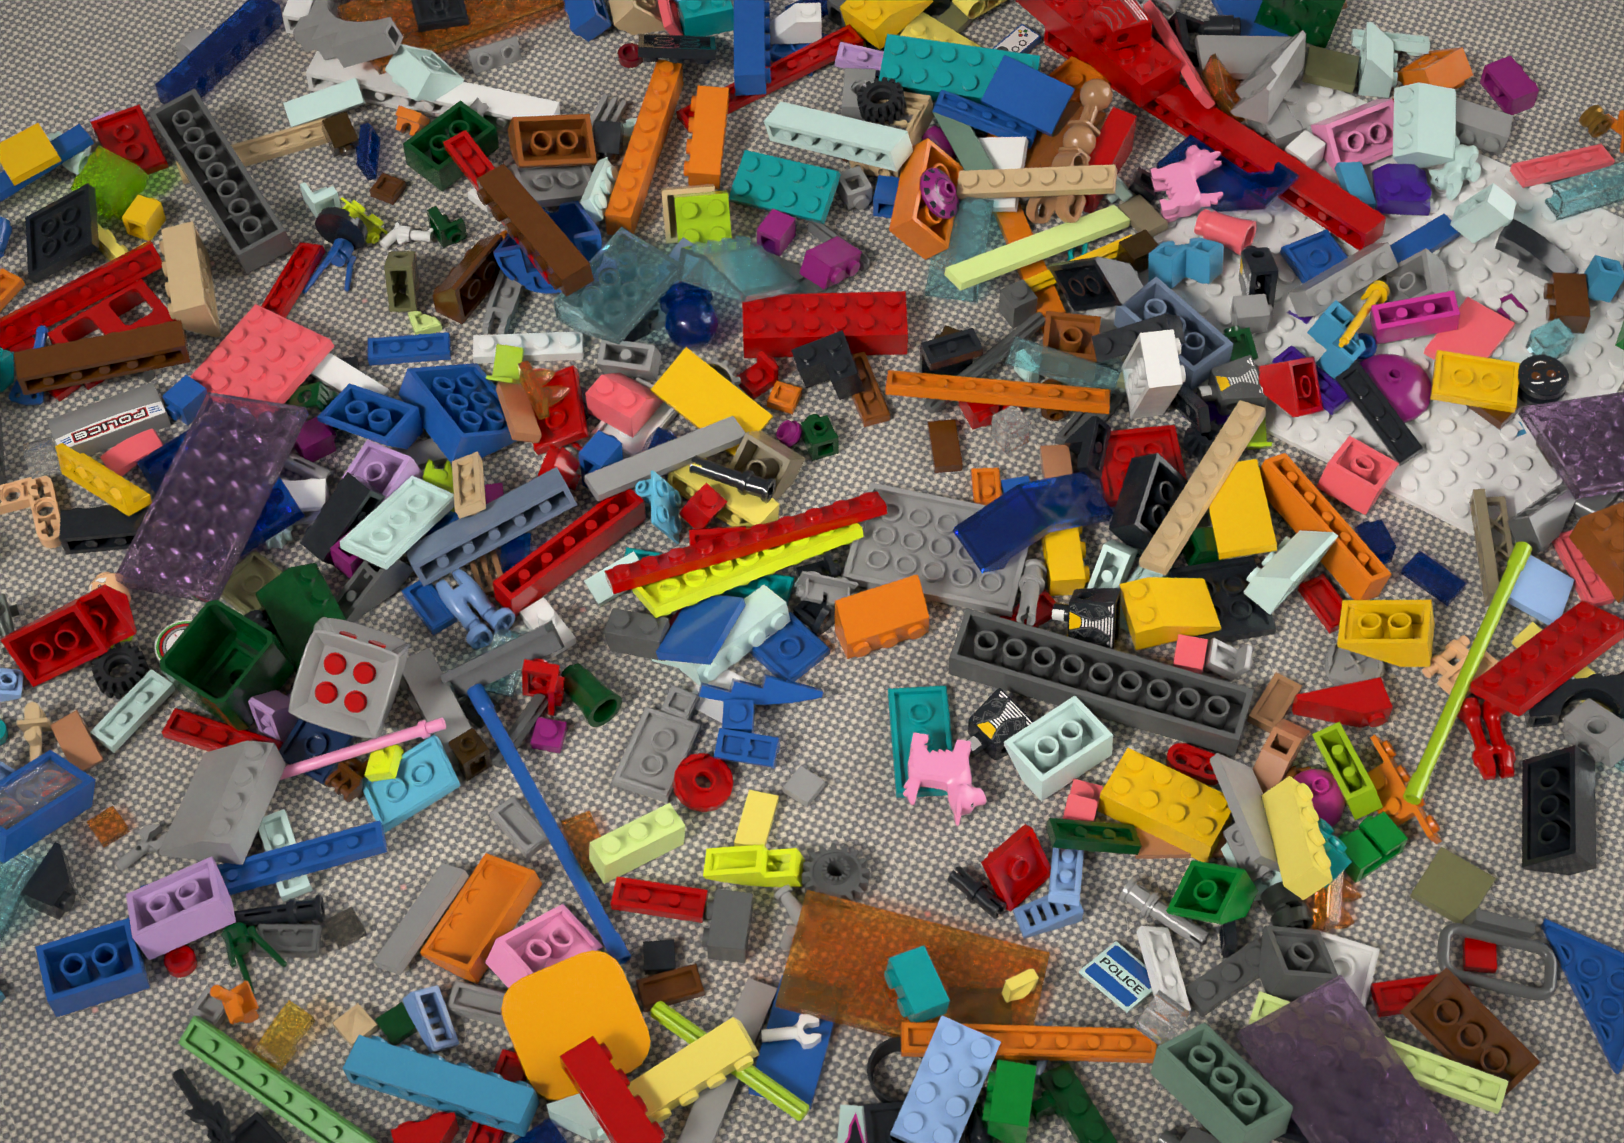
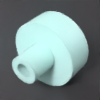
[1106,176,1134,204]

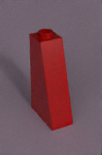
[1083,107,1137,214]

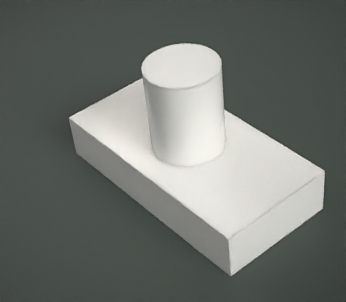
[520,597,576,658]

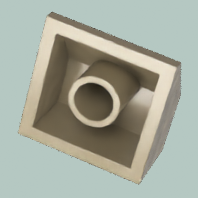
[729,431,805,501]

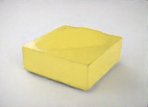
[1002,969,1039,1003]

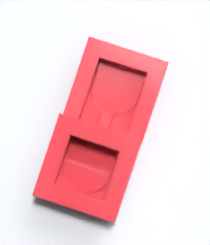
[100,429,167,476]

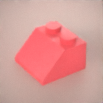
[585,372,664,438]
[1316,435,1399,515]

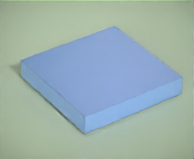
[1507,555,1575,625]

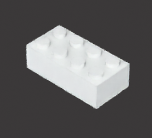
[1122,329,1186,419]

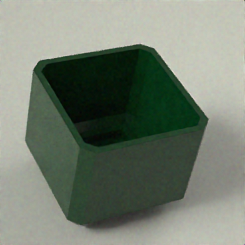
[160,600,295,731]

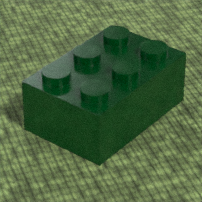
[1254,0,1345,48]
[403,100,499,192]

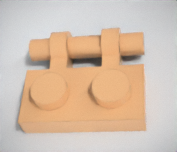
[1422,635,1498,698]

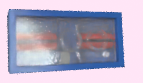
[0,750,96,863]

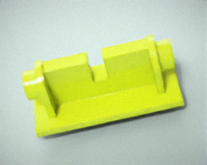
[341,197,388,244]

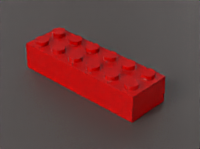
[742,291,908,358]

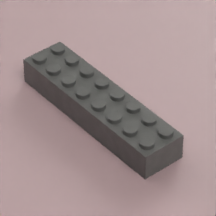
[149,88,294,274]

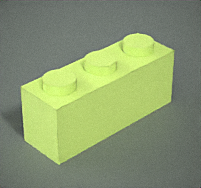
[589,803,685,884]

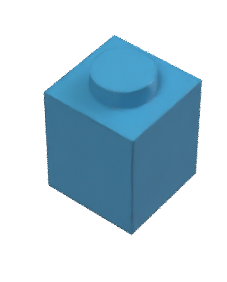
[1584,255,1624,303]

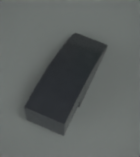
[1495,219,1579,282]

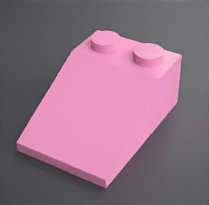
[485,904,604,988]

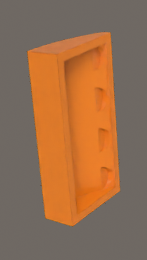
[420,853,542,984]

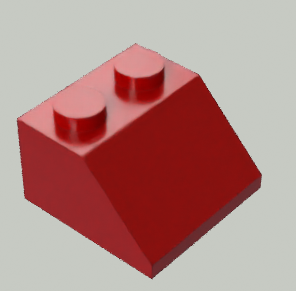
[1259,356,1324,418]

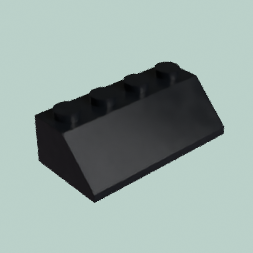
[1522,745,1596,875]

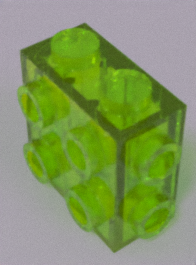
[70,145,150,221]

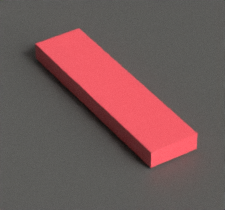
[1510,143,1615,188]

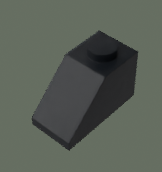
[21,842,77,920]

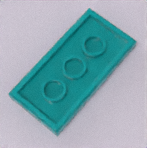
[888,685,953,798]

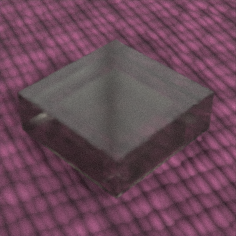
[324,906,367,950]

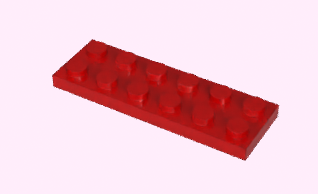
[1470,600,1624,717]

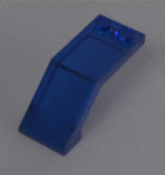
[1156,134,1299,212]
[953,472,1114,573]

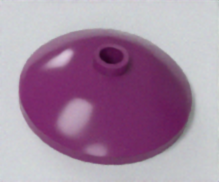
[1359,354,1432,423]

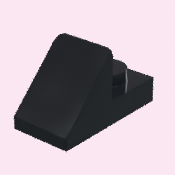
[1064,416,1111,479]

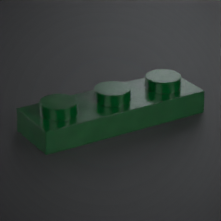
[1045,818,1142,855]

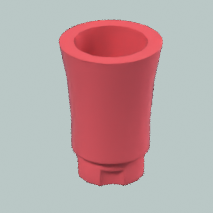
[1194,209,1257,256]

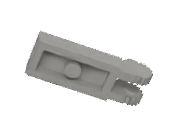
[482,269,525,334]

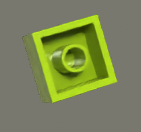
[674,190,732,249]

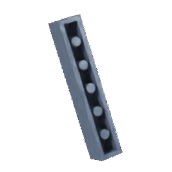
[405,467,577,586]

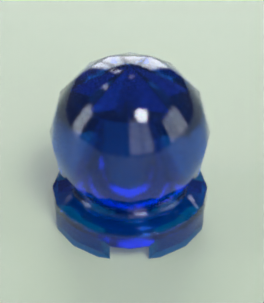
[658,280,718,350]

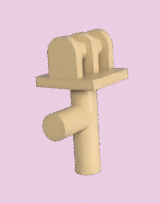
[17,702,53,762]

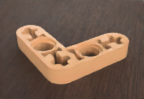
[0,475,61,548]

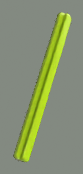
[650,1001,809,1121]

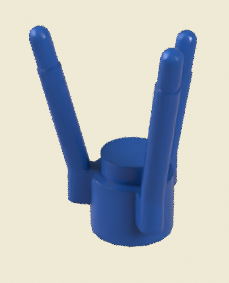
[302,238,356,294]

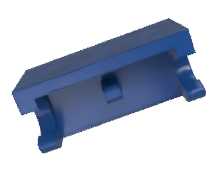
[714,728,781,769]

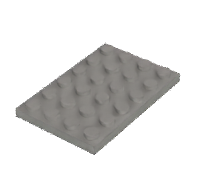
[842,482,1037,617]

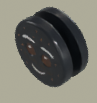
[1517,355,1569,408]

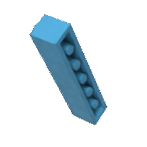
[342,1035,540,1137]

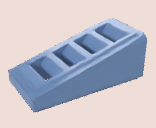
[1013,895,1083,939]
[402,985,460,1053]

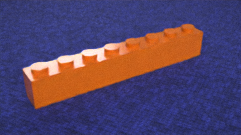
[605,59,684,239]

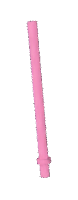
[279,718,446,781]

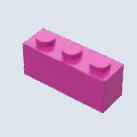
[1370,290,1460,344]

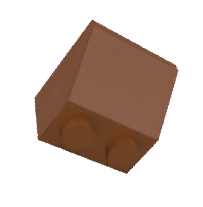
[1039,311,1101,380]

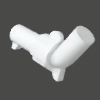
[379,222,433,250]

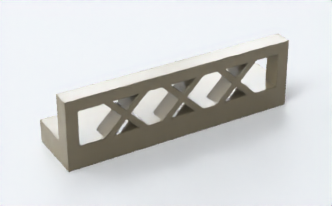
[1469,489,1513,606]

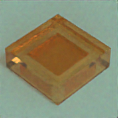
[86,805,130,848]

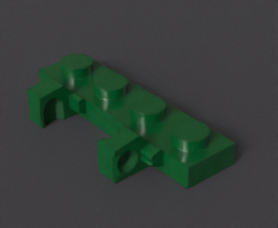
[1031,1062,1118,1143]

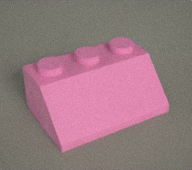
[1311,99,1394,175]

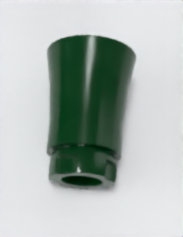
[561,663,622,727]

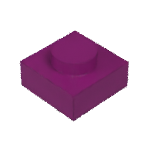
[530,717,568,754]

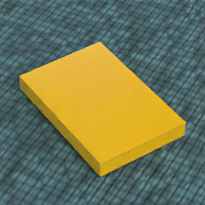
[1430,350,1520,413]

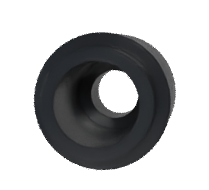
[1204,15,1241,36]

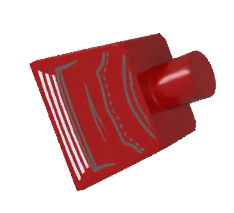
[1085,0,1152,50]

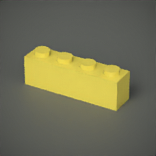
[668,458,780,529]
[1261,776,1333,900]
[628,1017,760,1123]

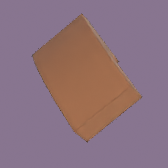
[1040,445,1075,499]
[50,710,105,772]

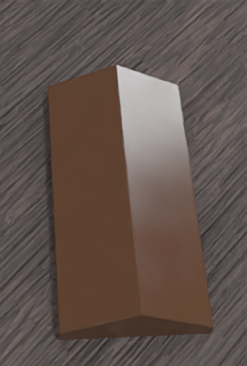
[1400,967,1540,1097]

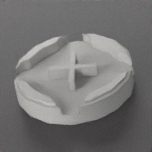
[1324,644,1384,686]

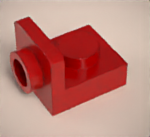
[735,351,779,400]

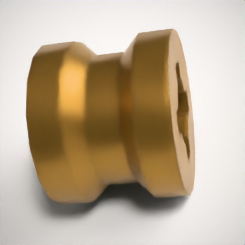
[1579,105,1613,138]

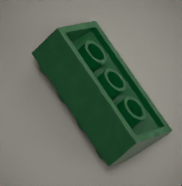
[256,563,347,675]

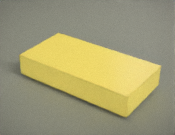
[734,790,779,846]

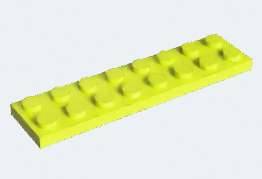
[632,523,864,618]

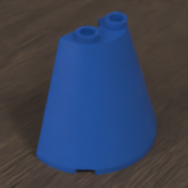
[494,201,602,294]

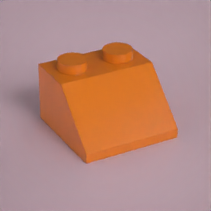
[1396,47,1473,89]

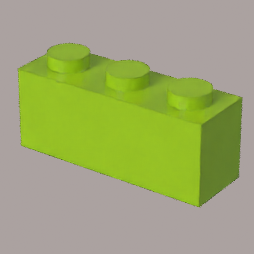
[1312,721,1383,820]

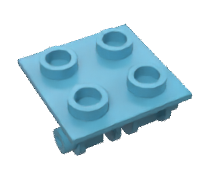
[635,470,682,544]

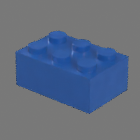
[35,918,150,1017]

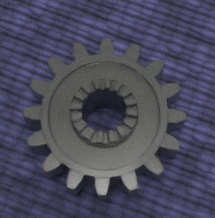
[802,843,870,910]

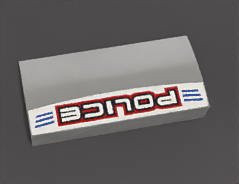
[46,382,171,456]

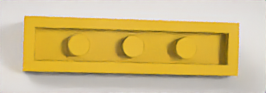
[55,443,152,516]

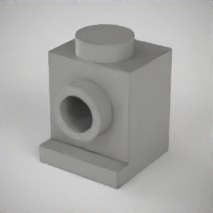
[836,165,873,210]

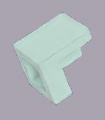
[300,182,341,218]

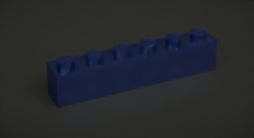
[155,0,284,104]

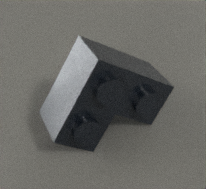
[791,330,865,400]

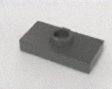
[254,924,322,958]

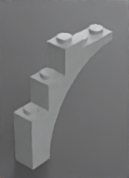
[293,0,403,68]

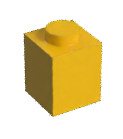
[122,194,166,241]

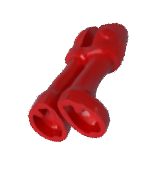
[1457,698,1516,781]

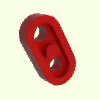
[1166,743,1219,785]

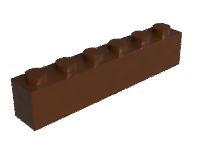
[476,163,594,297]
[14,320,191,395]

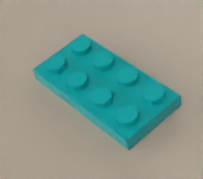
[728,150,841,224]

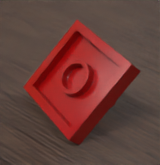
[981,824,1051,912]

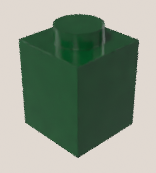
[1182,527,1224,566]

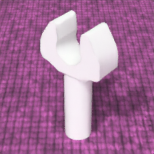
[761,1014,821,1049]

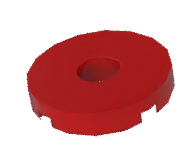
[672,753,734,812]

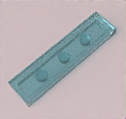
[1006,336,1120,398]

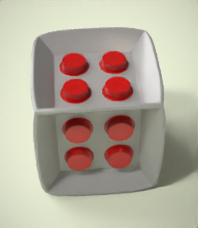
[288,617,410,739]

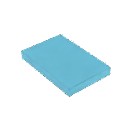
[363,734,461,833]

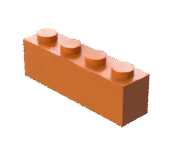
[684,85,729,189]

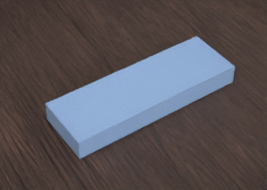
[1048,848,1084,906]

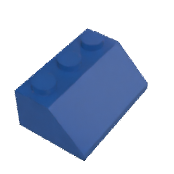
[317,383,423,449]

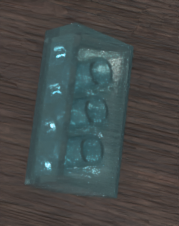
[924,197,994,303]

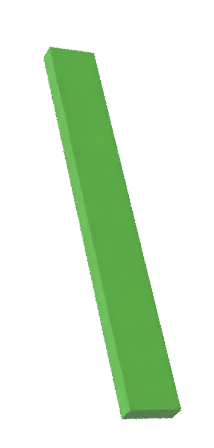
[178,1016,380,1143]

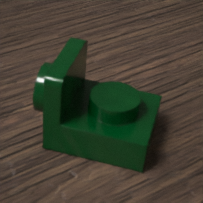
[427,206,467,248]
[1223,325,1259,362]

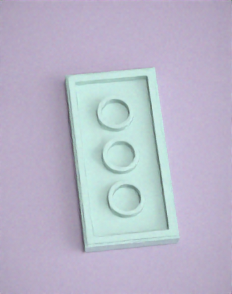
[340,475,455,570]

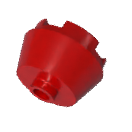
[537,444,581,491]

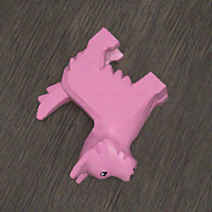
[1150,145,1224,223]
[903,733,986,826]

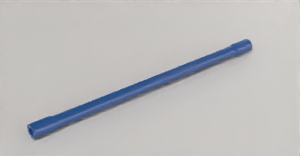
[467,684,631,965]

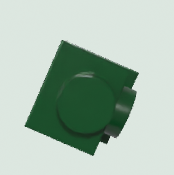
[801,414,839,461]

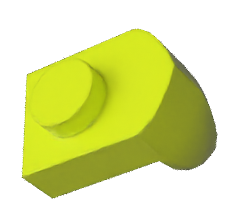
[364,744,405,782]

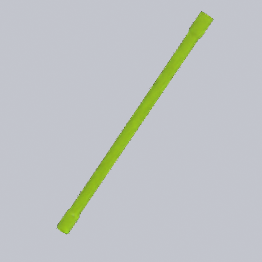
[1403,541,1532,805]

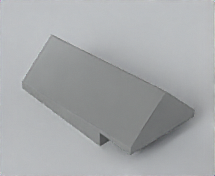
[1230,30,1306,124]

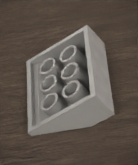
[159,741,286,865]

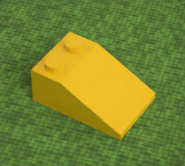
[840,0,934,50]
[1119,577,1221,650]
[1337,599,1435,667]

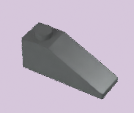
[1507,482,1581,553]
[335,557,413,622]

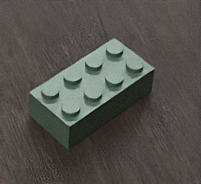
[1150,1022,1293,1143]

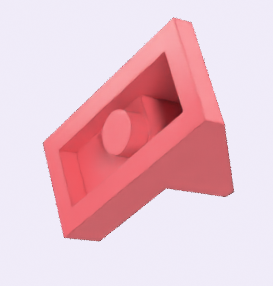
[1063,779,1103,822]

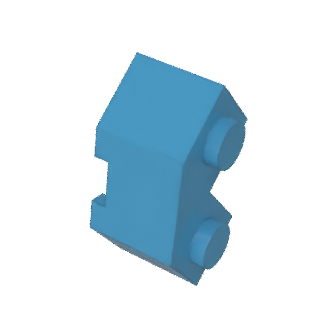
[1148,237,1224,289]
[1307,300,1366,381]

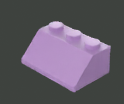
[126,856,236,960]

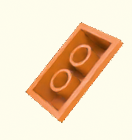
[835,574,930,659]

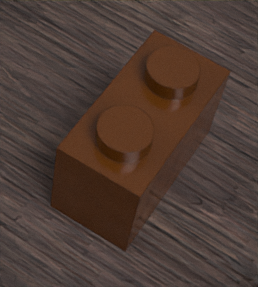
[1543,272,1591,334]

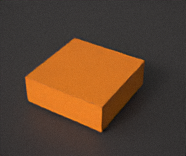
[767,380,802,415]

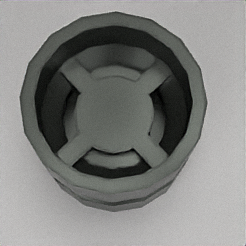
[1260,881,1315,929]

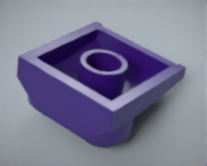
[1372,163,1432,216]

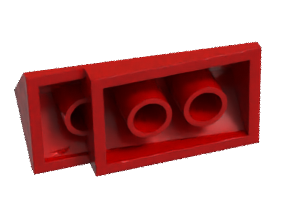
[0,584,137,687]

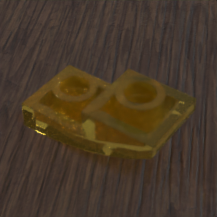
[253,1000,316,1072]

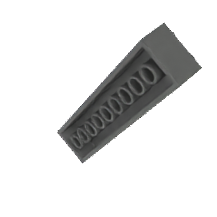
[948,608,1254,756]

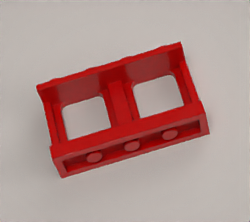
[47,279,177,390]

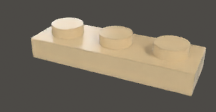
[452,451,486,519]

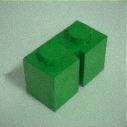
[1338,811,1408,883]

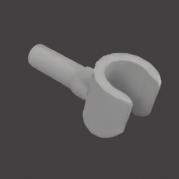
[469,97,489,117]

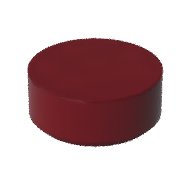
[618,43,643,68]

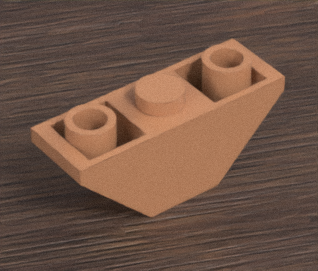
[1253,718,1310,794]

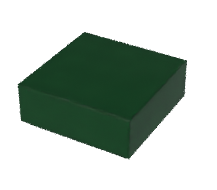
[375,1002,418,1046]

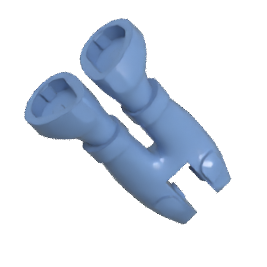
[436,568,515,649]

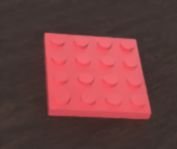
[190,304,335,427]

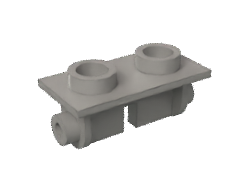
[467,36,522,74]
[794,571,858,607]
[1223,823,1274,882]

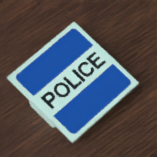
[1079,941,1152,1013]

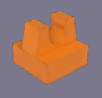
[395,105,430,136]

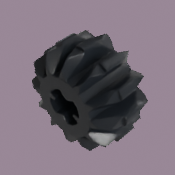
[1183,418,1224,464]

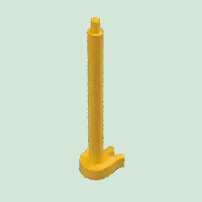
[1338,280,1390,348]

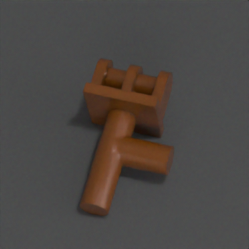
[325,757,369,802]

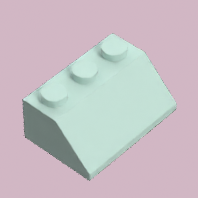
[1393,82,1456,168]
[1243,530,1338,615]
[1004,696,1113,802]

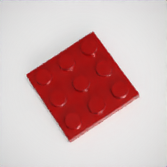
[1099,425,1187,508]

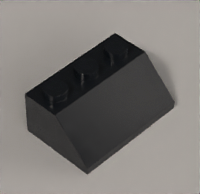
[1048,256,1144,311]
[1108,453,1188,550]

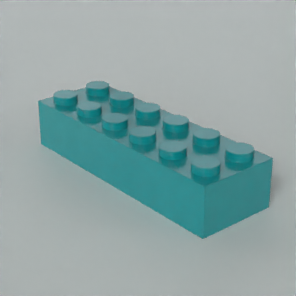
[879,34,1041,109]

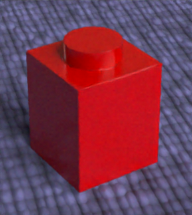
[679,482,727,529]

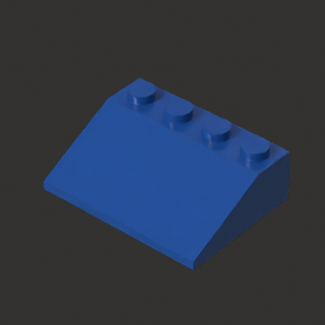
[398,363,517,464]

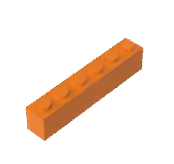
[1260,453,1392,600]

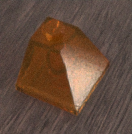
[1200,53,1245,123]

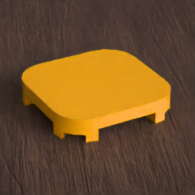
[501,950,651,1101]

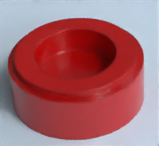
[164,945,197,978]

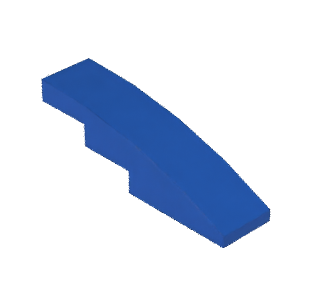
[698,674,823,705]

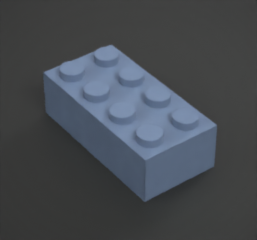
[1114,277,1233,390]

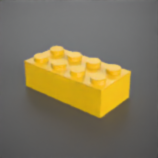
[1098,748,1233,863]

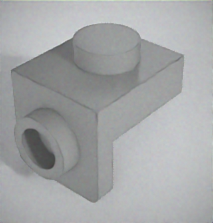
[1203,638,1253,681]

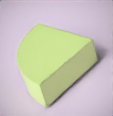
[408,311,442,335]

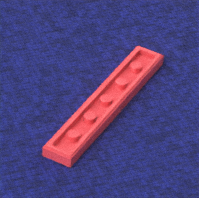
[1143,0,1216,109]

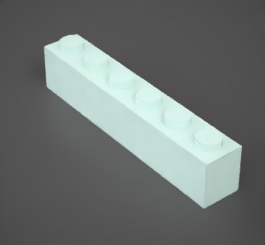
[764,101,913,172]

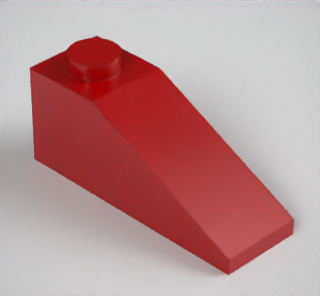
[1291,677,1393,728]

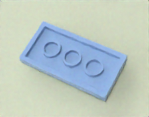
[890,1016,1001,1143]

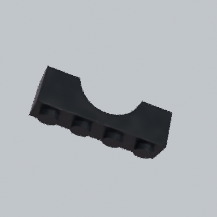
[1524,671,1624,728]

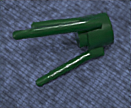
[221,922,287,994]

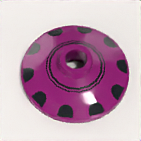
[920,168,959,219]

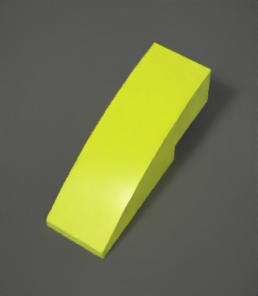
[703,844,805,887]

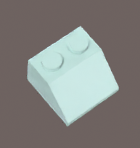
[1358,22,1398,98]
[385,44,464,102]

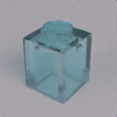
[1526,318,1575,359]

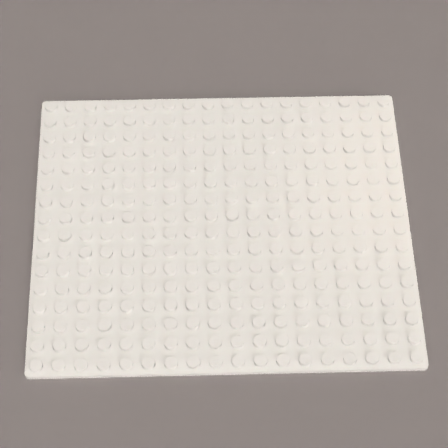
[1084,80,1624,552]

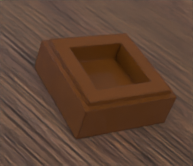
[369,173,406,205]

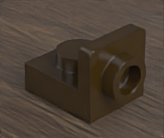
[448,728,493,781]

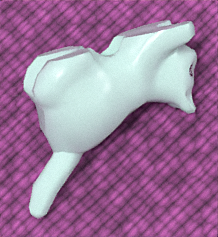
[1429,135,1481,200]

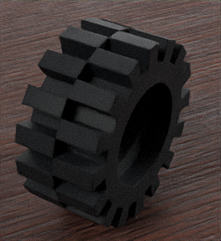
[857,77,906,126]
[92,642,150,699]

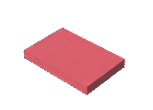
[1424,297,1515,360]

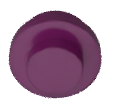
[776,420,802,447]

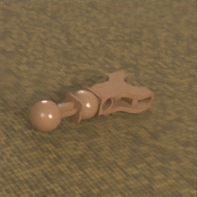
[1026,79,1113,224]

